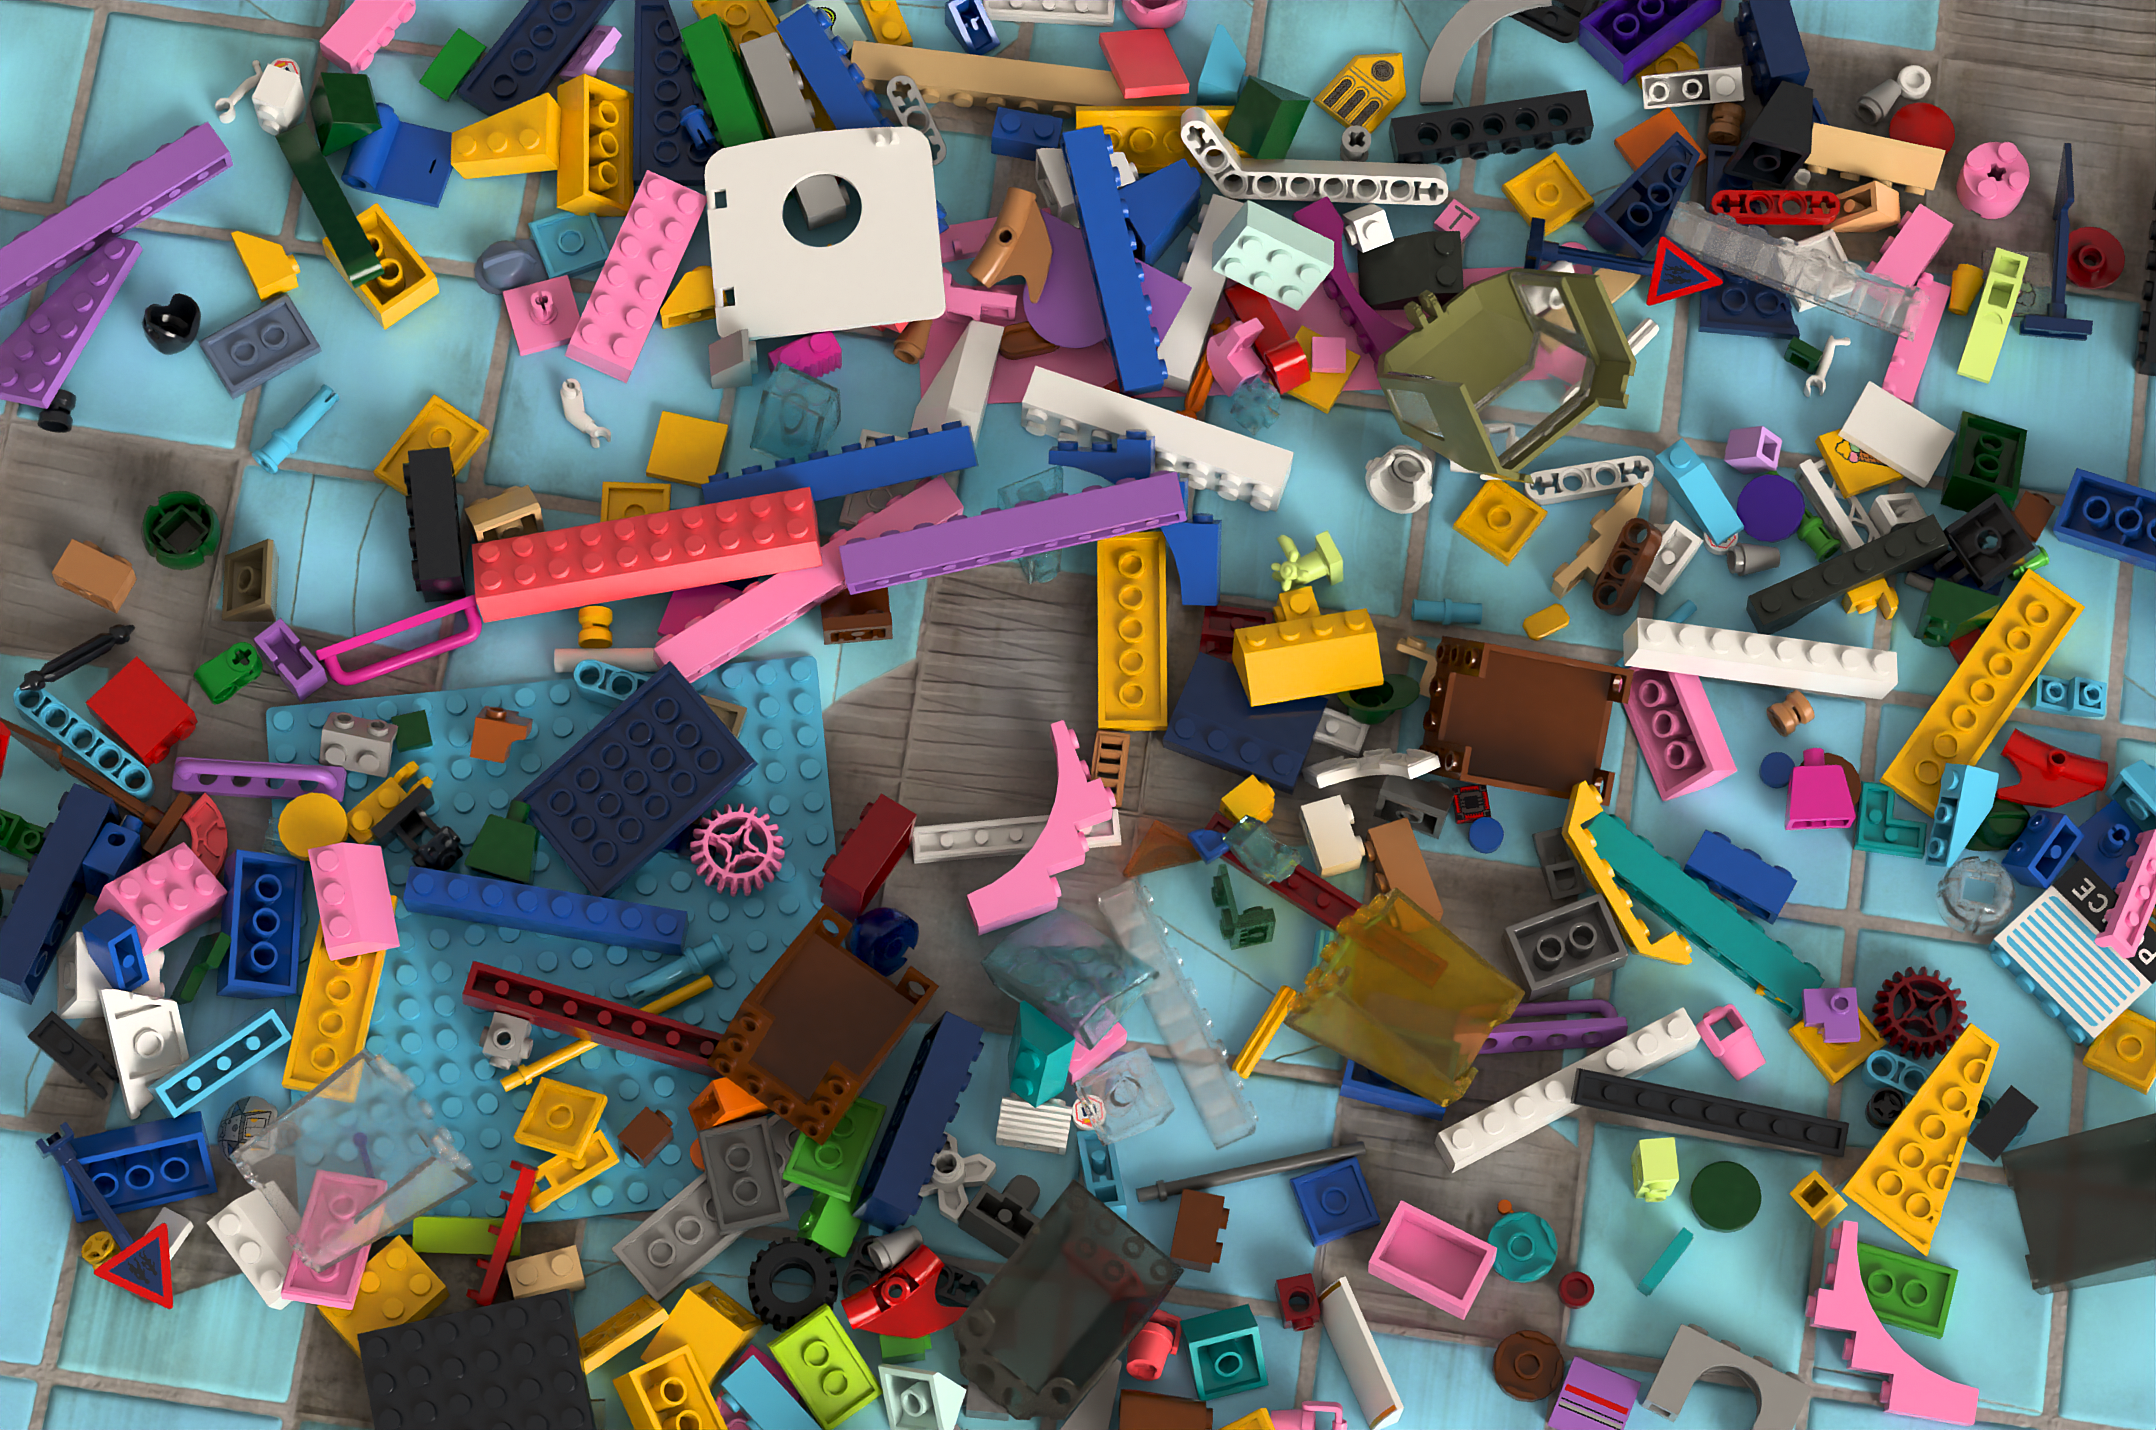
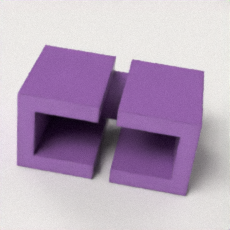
[253,618,328,702]

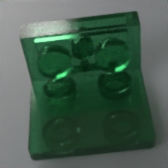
[1211,863,1276,950]

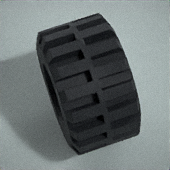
[748,1237,838,1332]

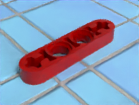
[1709,190,1841,225]

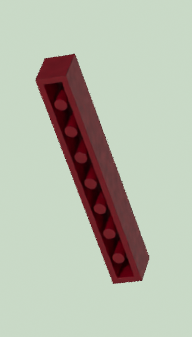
[462,961,725,1079]

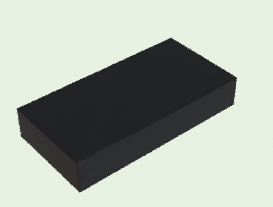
[1967,1085,2039,1162]

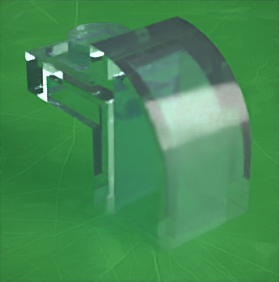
[1222,815,1303,885]

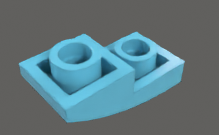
[2030,674,2107,717]

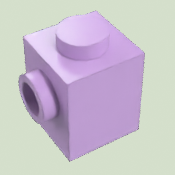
[1724,426,1782,475]

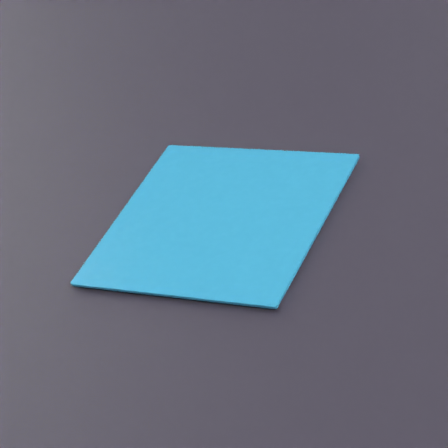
[266,656,868,1240]

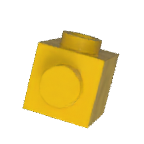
[1273,586,1321,623]
[1219,774,1275,831]
[1789,1170,1848,1229]

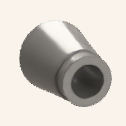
[1855,79,1901,125]
[1727,543,1780,576]
[868,1225,923,1271]

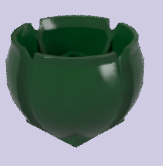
[141,491,221,571]

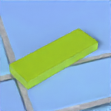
[412,1215,522,1256]

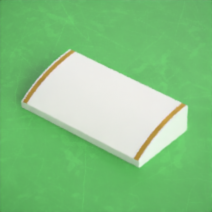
[1317,1276,1404,1430]

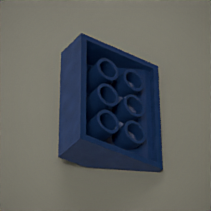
[1163,652,1328,795]

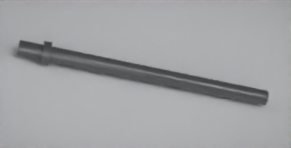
[1136,1141,1366,1203]

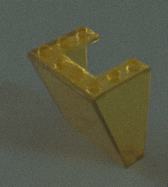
[1283,887,1526,1108]

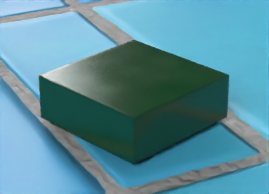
[1784,336,1823,375]
[391,710,433,753]

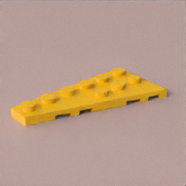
[1840,1023,1999,1257]

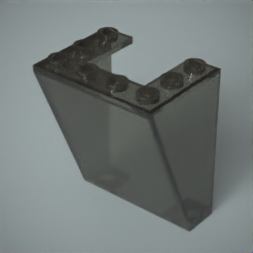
[2000,1113,2156,1295]

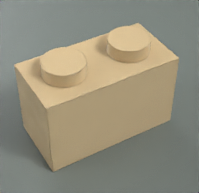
[506,1245,587,1300]

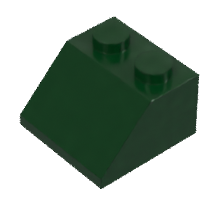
[1914,578,2002,648]

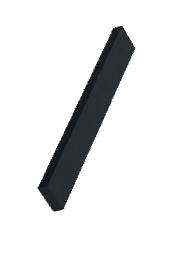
[1570,1068,1849,1158]

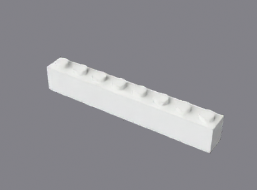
[1623,617,1898,700]
[1434,1007,1701,1174]

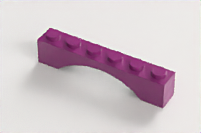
[1291,196,1410,374]

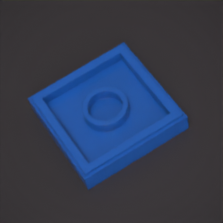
[1289,1157,1381,1247]

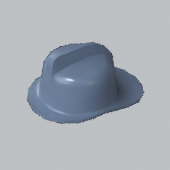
[474,239,549,295]

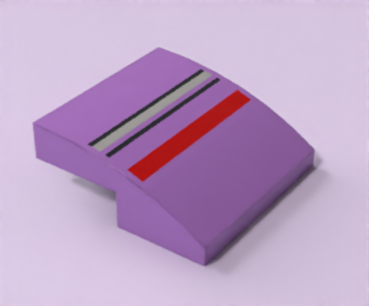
[1547,1355,1641,1430]

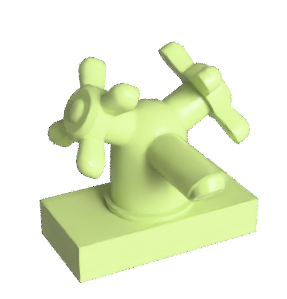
[1271,530,1343,592]

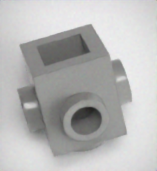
[479,1011,533,1070]

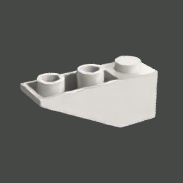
[1641,64,1745,109]

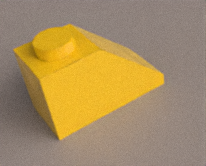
[231,231,300,302]
[660,265,728,329]

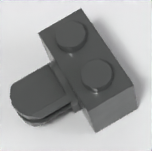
[958,1175,1044,1265]

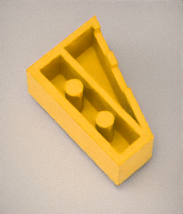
[451,92,561,179]

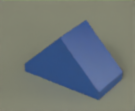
[945,0,1001,56]

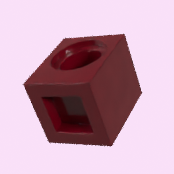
[1274,1273,1321,1332]

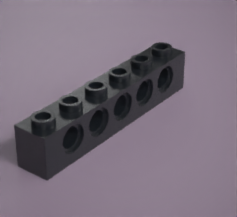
[1388,90,1594,164]

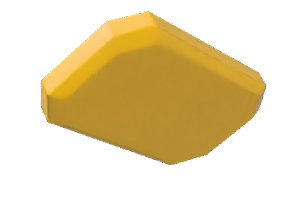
[1522,603,1570,641]

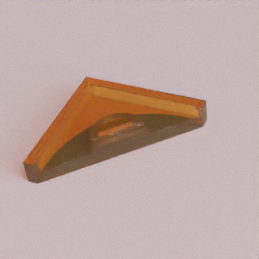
[1123,820,1203,878]

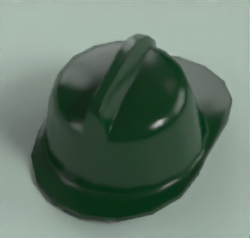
[1337,674,1420,725]
[1965,797,2031,851]

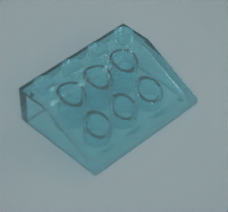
[981,906,1160,1051]

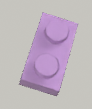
[559,25,622,82]

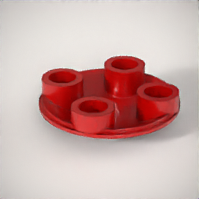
[1889,102,1955,156]

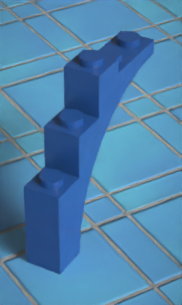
[1048,429,1222,606]

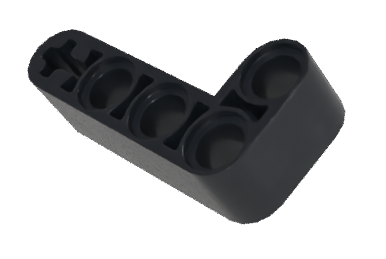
[842,1235,988,1314]

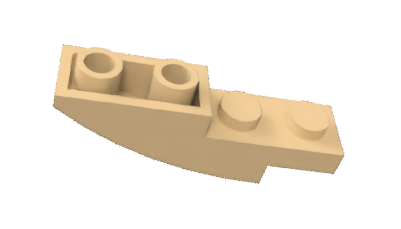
[1550,482,1644,600]

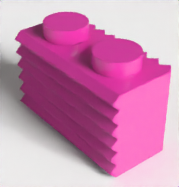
[767,331,842,394]

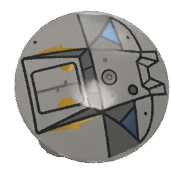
[218,1096,278,1165]

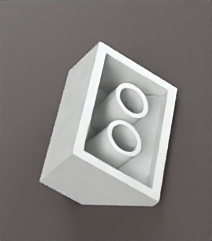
[207,1182,303,1310]

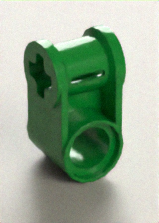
[193,642,263,705]

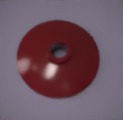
[2066,227,2125,289]

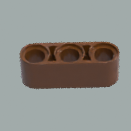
[1592,518,1662,616]

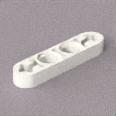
[1523,456,1654,506]

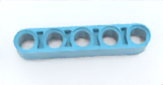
[13,684,155,802]
[1861,1050,2029,1147]

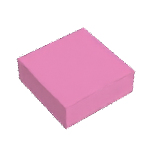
[1311,337,1346,373]

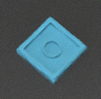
[528,210,611,279]

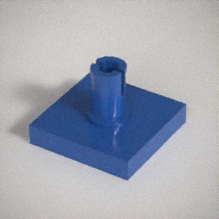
[2071,799,2143,890]

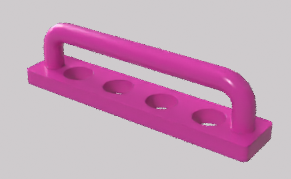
[315,594,482,686]

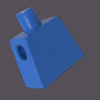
[82,815,144,897]

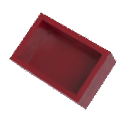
[819,793,917,923]

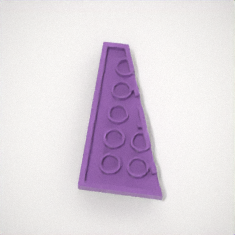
[0,236,143,409]

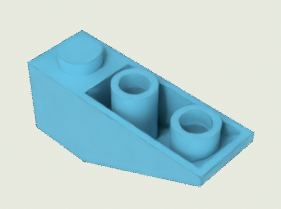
[1925,763,1999,868]

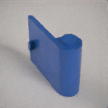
[341,102,453,208]

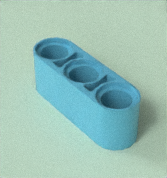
[574,659,650,709]

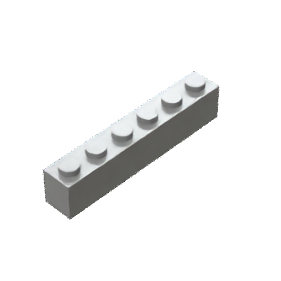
[739,32,850,231]

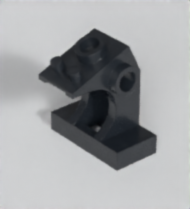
[371,783,464,871]

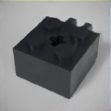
[1933,493,2042,591]

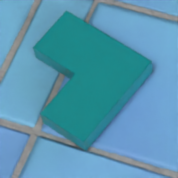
[1854,781,1927,859]

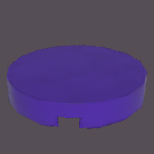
[1736,474,1805,543]

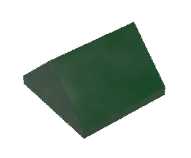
[309,72,382,157]
[1223,75,1311,159]

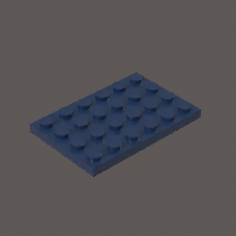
[513,661,758,898]

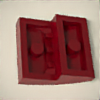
[1199,605,1273,664]

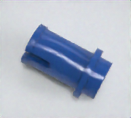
[679,105,716,150]

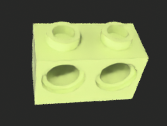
[1630,1137,1679,1202]

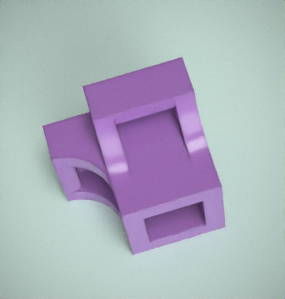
[1801,987,1861,1043]

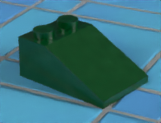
[1940,411,2027,512]

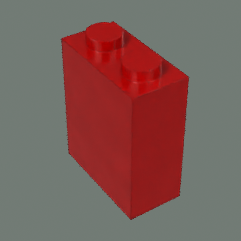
[85,656,198,768]

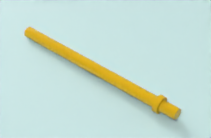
[500,974,714,1092]

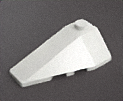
[911,320,1004,451]

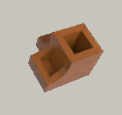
[470,706,533,763]

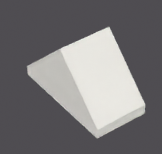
[1868,492,1927,537]

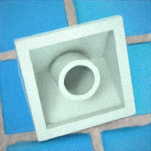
[878,1363,966,1430]

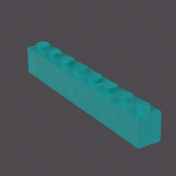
[1587,811,1825,1021]

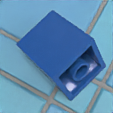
[1118,158,1202,267]

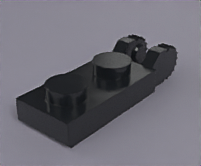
[27,1011,120,1100]

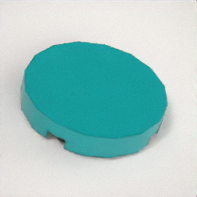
[1487,1211,1558,1283]

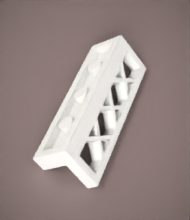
[1794,459,1885,583]

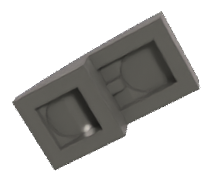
[1532,827,1587,900]

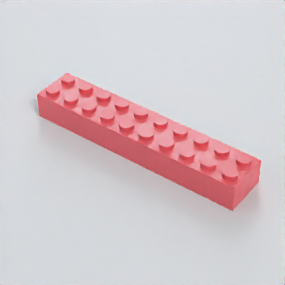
[472,487,823,623]

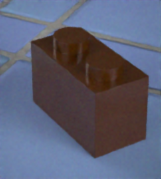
[1168,1188,1230,1273]

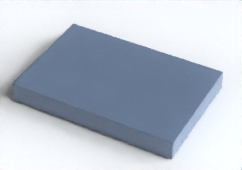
[199,294,321,399]

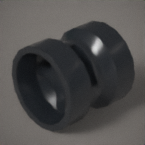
[37,389,76,433]
[1865,1087,1906,1130]

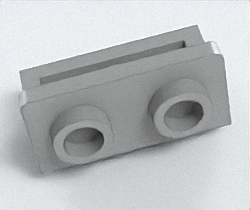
[319,712,398,778]

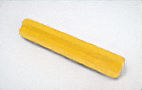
[1232,985,1298,1079]

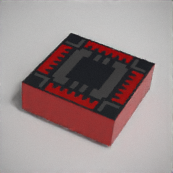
[1451,784,1491,824]

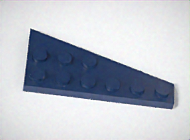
[633,0,722,186]
[1698,144,1800,340]

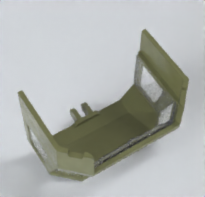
[1377,268,1637,484]

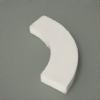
[1302,748,1441,789]

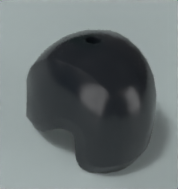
[142,293,201,355]

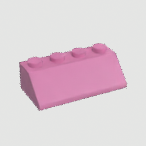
[1619,667,1737,801]

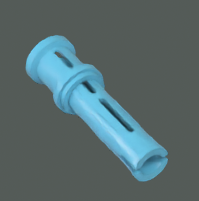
[252,384,339,475]
[624,932,730,1005]

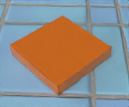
[1614,107,1707,172]

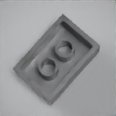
[1501,892,1629,1003]

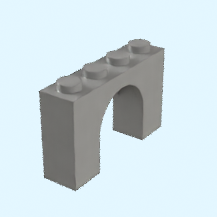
[1642,1324,1812,1430]

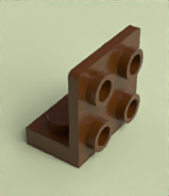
[820,587,893,645]

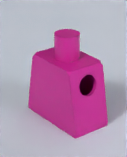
[1784,748,1856,830]

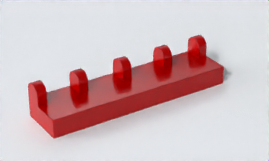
[466,1160,539,1306]

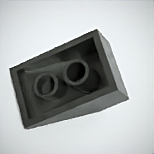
[1357,231,1464,310]

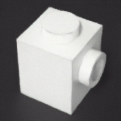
[1342,203,1394,253]

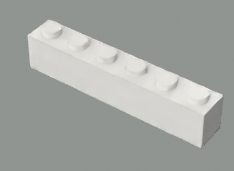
[1157,194,1245,394]

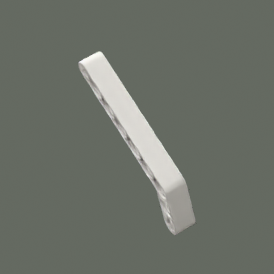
[1181,107,1448,205]

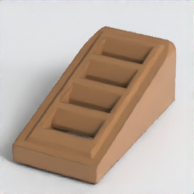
[1090,730,1131,807]

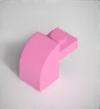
[1207,317,1266,397]

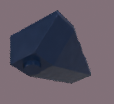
[1582,131,1700,259]

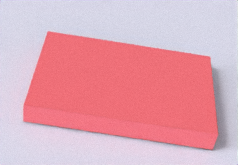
[1099,28,1190,99]

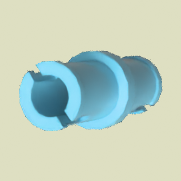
[1411,598,1482,625]

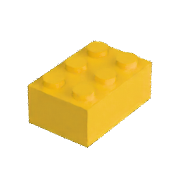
[322,203,440,330]
[317,1235,450,1360]

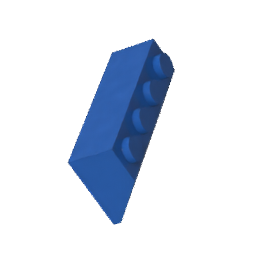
[216,849,305,1000]
[61,1111,218,1223]

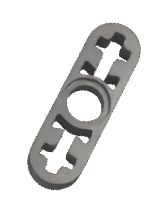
[887,75,947,166]

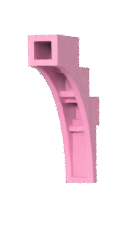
[966,720,1116,936]
[1805,1220,1979,1427]

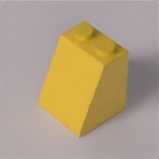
[640,1280,764,1391]

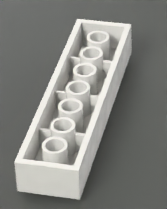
[1021,366,1294,512]

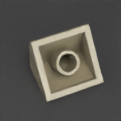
[222,539,279,622]

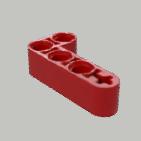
[1223,282,1311,395]

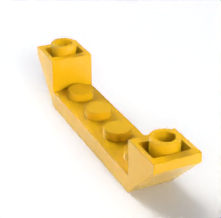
[1561,780,1692,966]

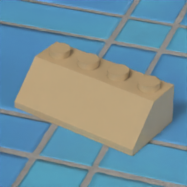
[1804,122,1946,196]

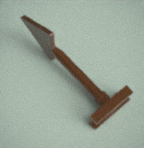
[0,718,193,860]

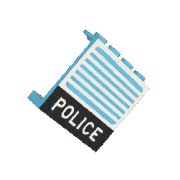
[1987,859,2156,1048]

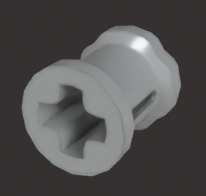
[1340,125,1371,162]

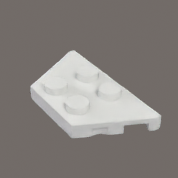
[98,987,190,1120]

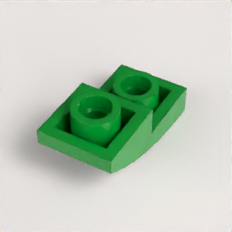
[419,28,487,101]
[0,809,46,862]

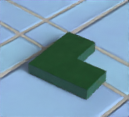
[170,932,232,1005]

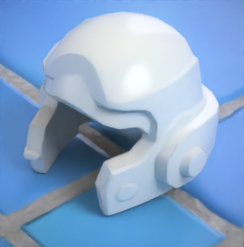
[1365,445,1433,514]

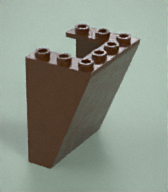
[1418,636,1634,806]
[707,904,939,1146]

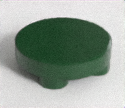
[1689,1161,1761,1233]

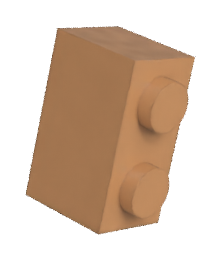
[52,538,137,614]

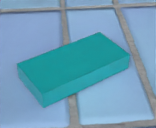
[1637,1227,1694,1297]

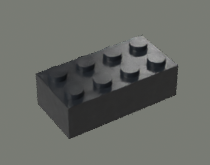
[403,447,466,603]

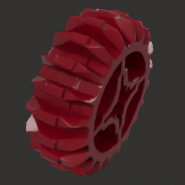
[1872,966,1968,1060]

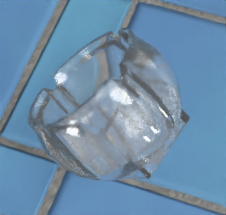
[1936,856,2016,936]

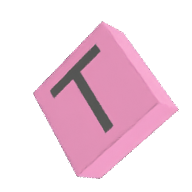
[1433,199,1480,244]

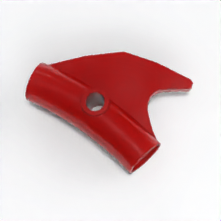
[1995,728,2108,808]
[841,1243,969,1339]

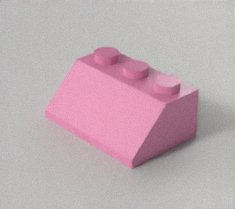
[308,842,400,961]

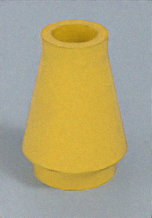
[1948,264,1985,316]

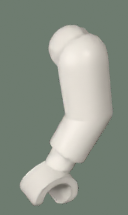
[560,378,611,448]

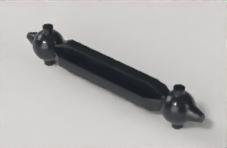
[19,624,135,691]

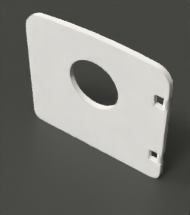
[704,127,946,340]

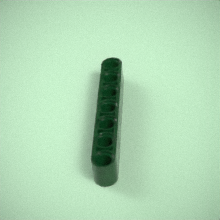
[275,121,385,289]

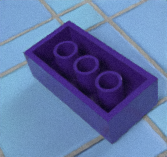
[1579,0,1722,85]

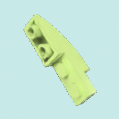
[1956,247,2029,384]

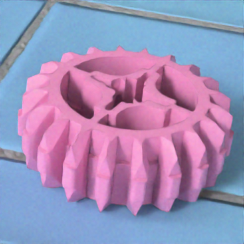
[690,803,785,897]

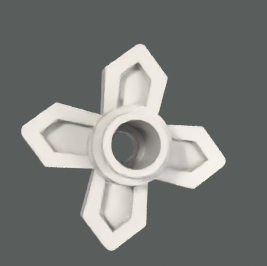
[919,1131,997,1224]

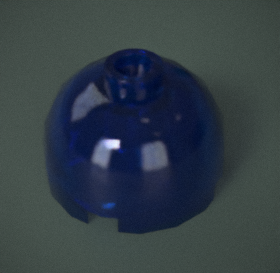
[850,907,919,977]

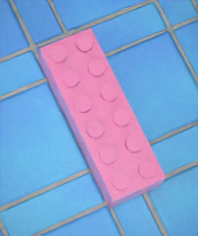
[565,170,707,383]

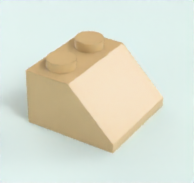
[464,485,545,543]

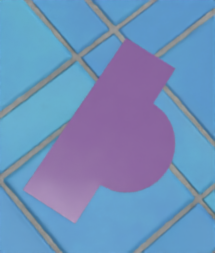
[1006,208,1192,348]

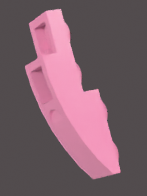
[938,271,1017,326]

